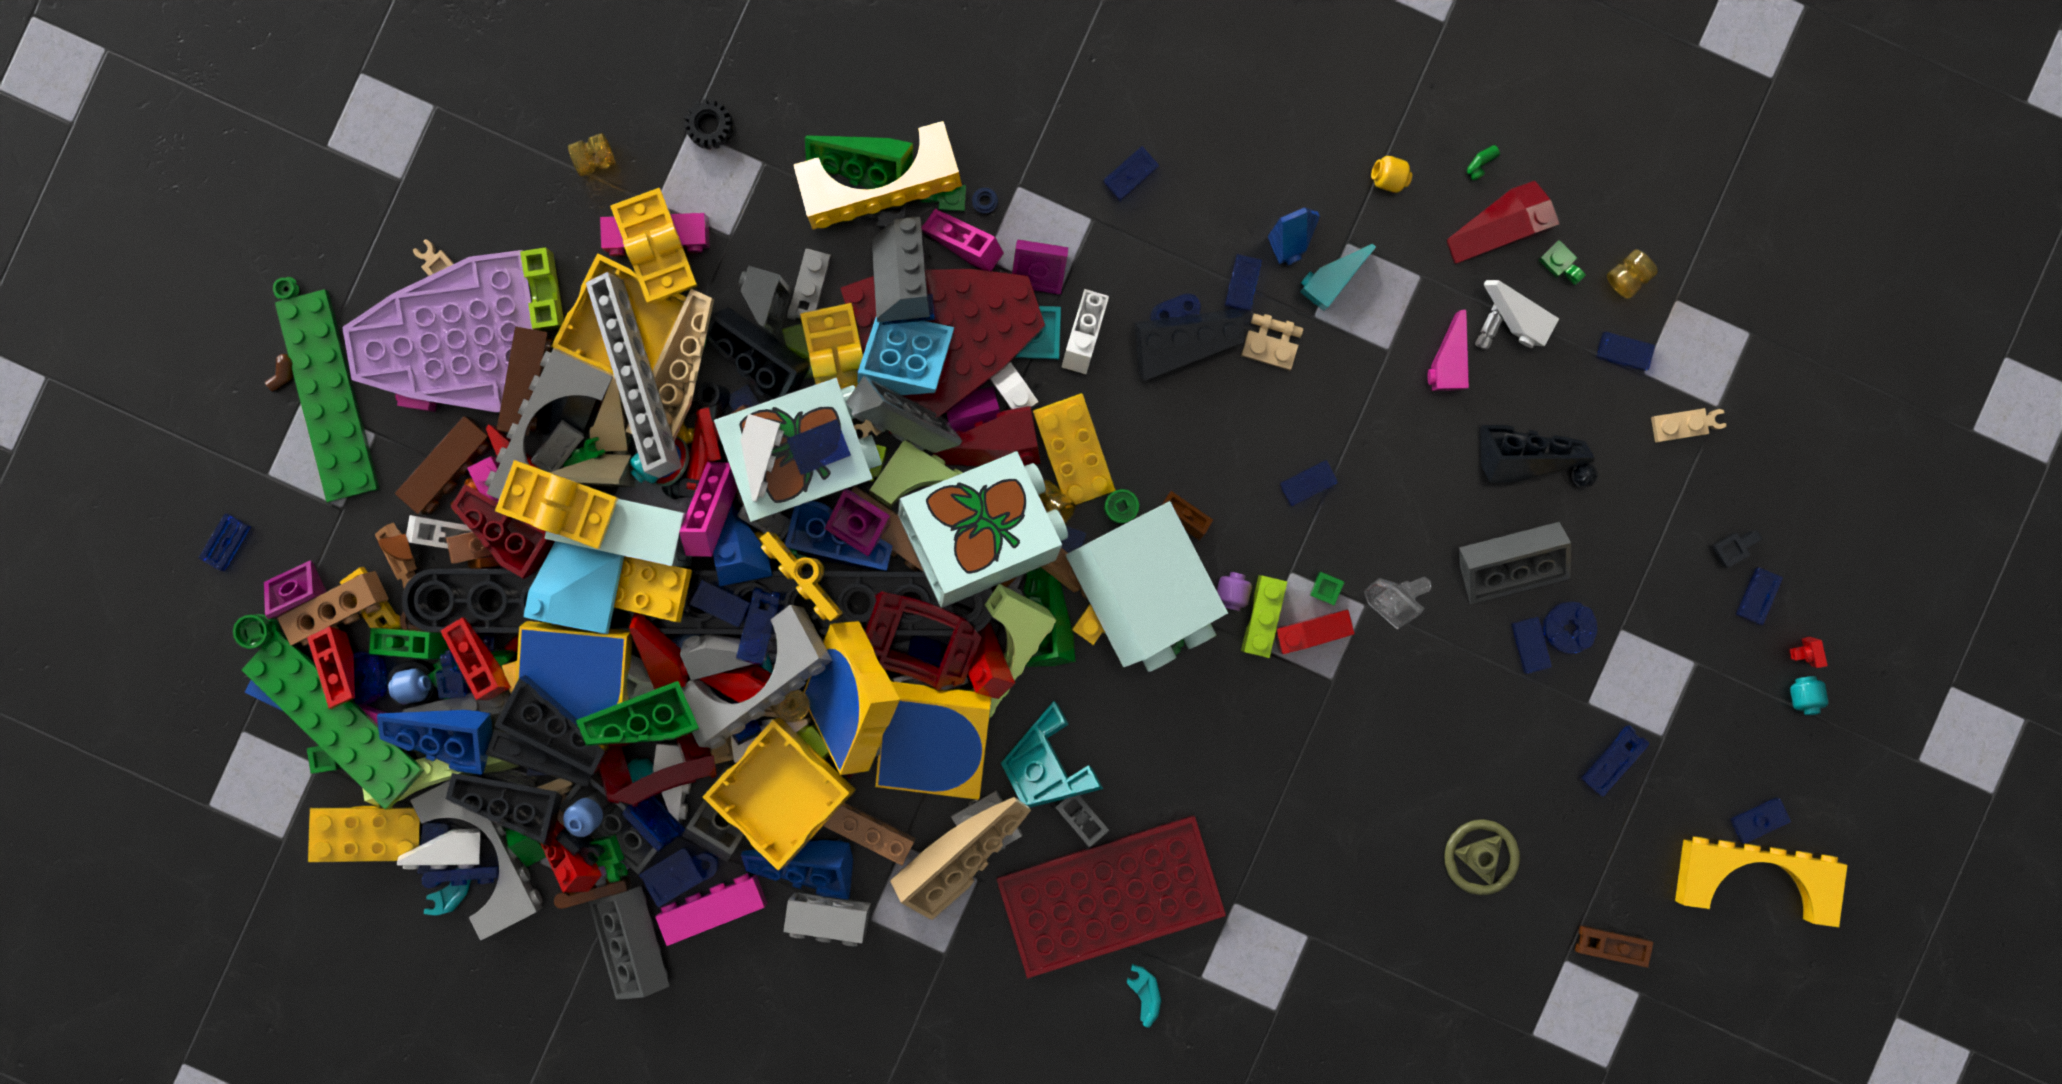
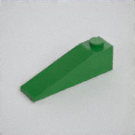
[805,135,913,189]
[1024,567,1075,667]
[576,681,699,746]

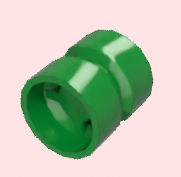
[1104,489,1139,524]
[233,614,281,649]

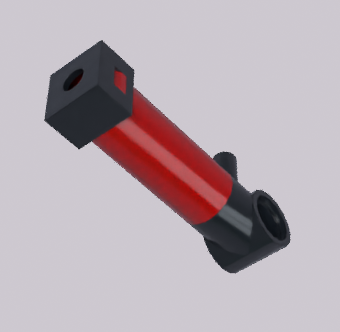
[678,382,731,498]

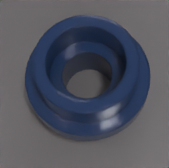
[972,187,998,214]

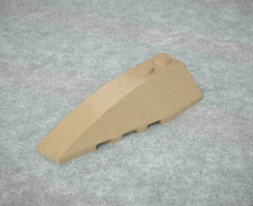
[625,289,714,441]
[890,797,1031,920]

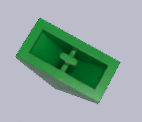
[505,828,546,867]

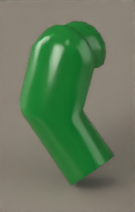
[1467,145,1500,181]

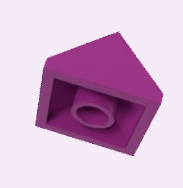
[947,386,1000,432]
[824,488,891,557]
[264,560,327,619]

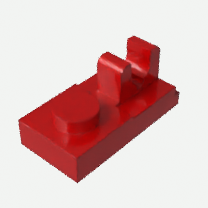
[1789,637,1828,668]

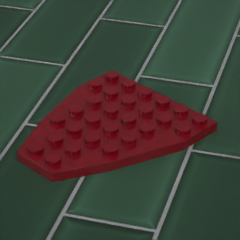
[840,269,1046,435]

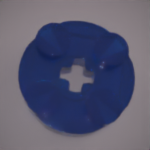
[1543,602,1598,654]
[352,652,387,705]

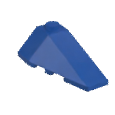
[1267,207,1320,265]
[785,501,893,572]
[713,503,772,586]
[377,710,493,775]
[741,840,853,900]

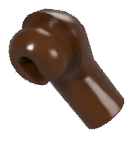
[265,354,293,392]

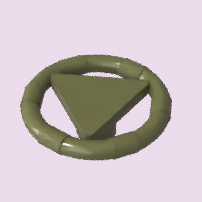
[1444,819,1520,895]

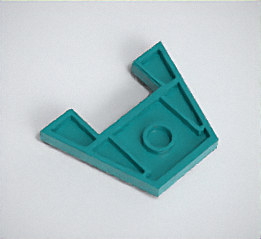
[1001,701,1103,808]

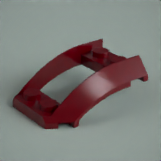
[865,591,982,690]
[599,733,717,807]

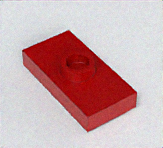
[696,407,721,461]

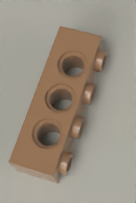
[277,571,389,647]
[823,803,916,865]

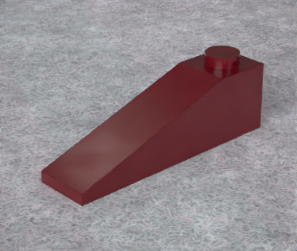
[1446,181,1559,264]
[933,406,1041,466]
[451,484,555,579]

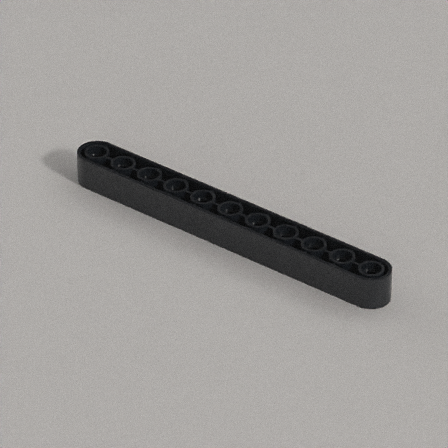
[402,569,993,636]

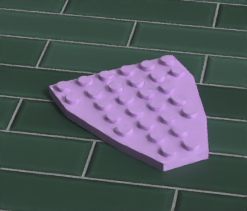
[342,250,532,413]

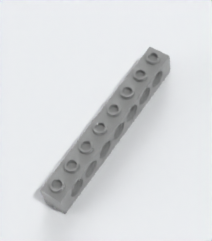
[586,272,682,478]

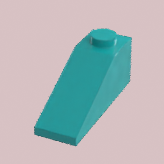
[1300,244,1376,311]

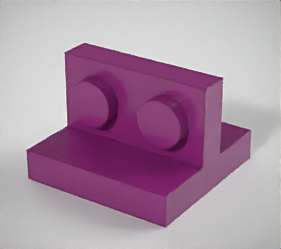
[1012,239,1069,294]

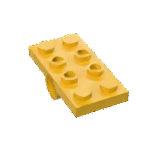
[610,188,697,305]
[800,303,863,389]
[1033,393,1115,508]
[495,460,619,549]
[760,532,843,621]
[614,556,692,622]
[308,806,420,862]

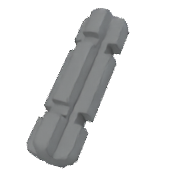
[1475,303,1503,350]

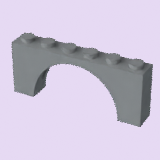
[484,348,613,499]
[681,605,833,749]
[410,774,543,941]

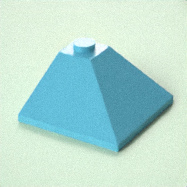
[858,317,954,395]
[524,541,624,634]

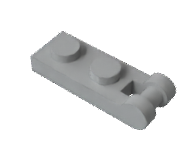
[787,248,832,320]

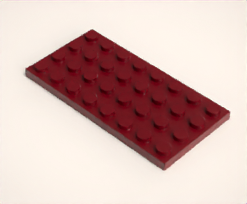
[996,815,1226,978]

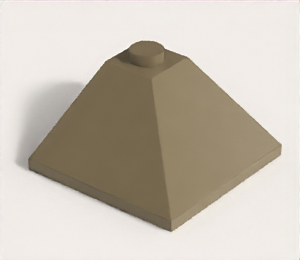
[549,450,636,488]

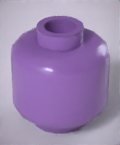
[1217,572,1252,611]

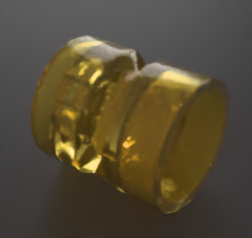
[568,132,615,177]
[1607,249,1658,299]
[1038,480,1075,523]
[770,689,810,723]

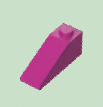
[922,209,1004,271]
[1428,310,1469,391]

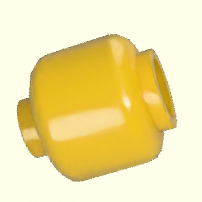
[1371,156,1412,193]

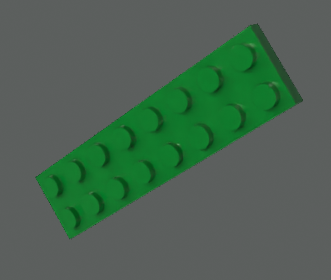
[275,289,380,503]
[242,631,425,810]

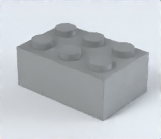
[783,892,871,946]

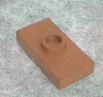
[446,532,492,564]

